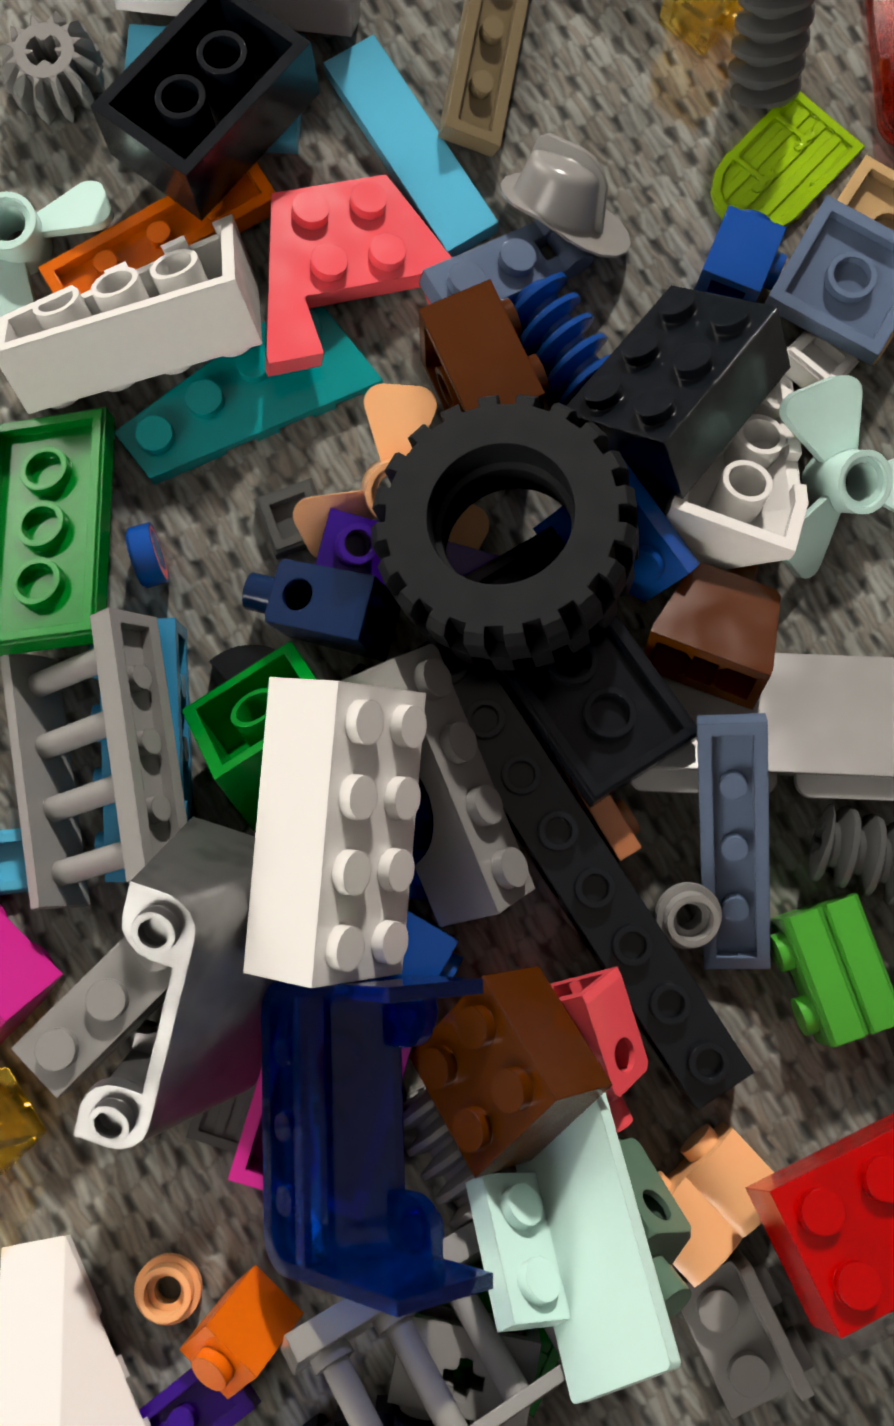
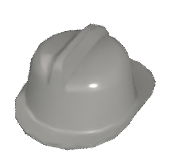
[500,133,631,258]

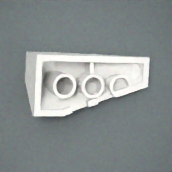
[663,347,809,570]

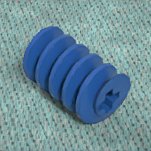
[510,272,611,406]

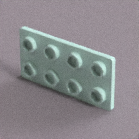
[465,1092,681,1404]

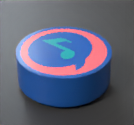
[125,522,169,588]

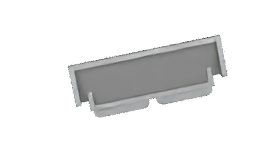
[630,648,894,801]

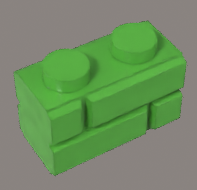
[770,893,894,1048]

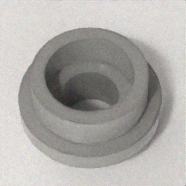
[654,882,722,949]

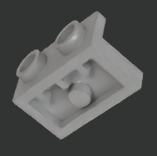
[681,1249,815,1419]

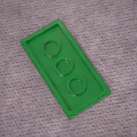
[0,407,115,656]

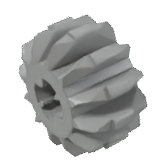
[0,11,105,126]

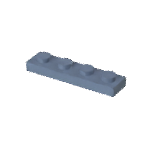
[696,713,770,969]

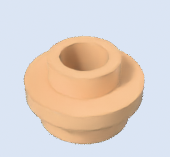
[134,1253,203,1326]

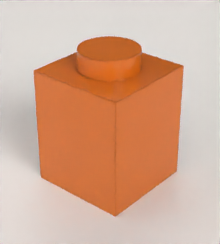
[179,1264,304,1399]

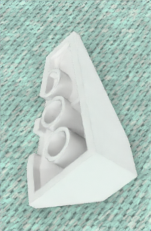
[0,1234,151,1426]

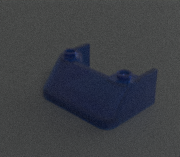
[261,975,493,1317]

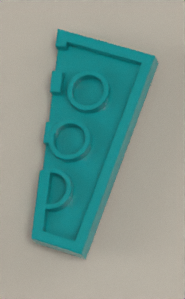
[115,306,384,485]

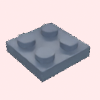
[764,195,894,365]

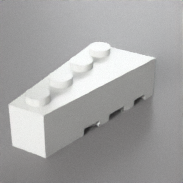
[0,214,262,414]

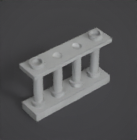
[0,607,187,910]
[281,1221,566,1426]

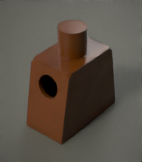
[643,562,781,710]

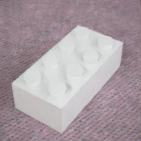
[243,677,427,988]

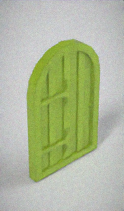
[710,91,865,227]

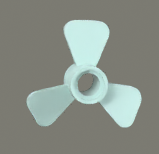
[0,181,114,317]
[779,375,894,579]

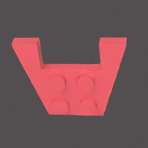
[265,174,452,377]

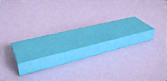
[323,34,499,257]

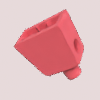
[550,966,648,1133]

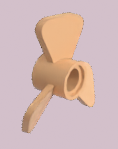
[293,383,490,558]

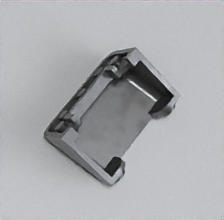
[73,816,287,1150]

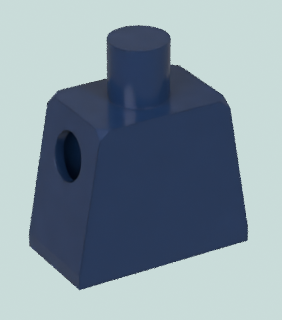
[242,559,401,662]

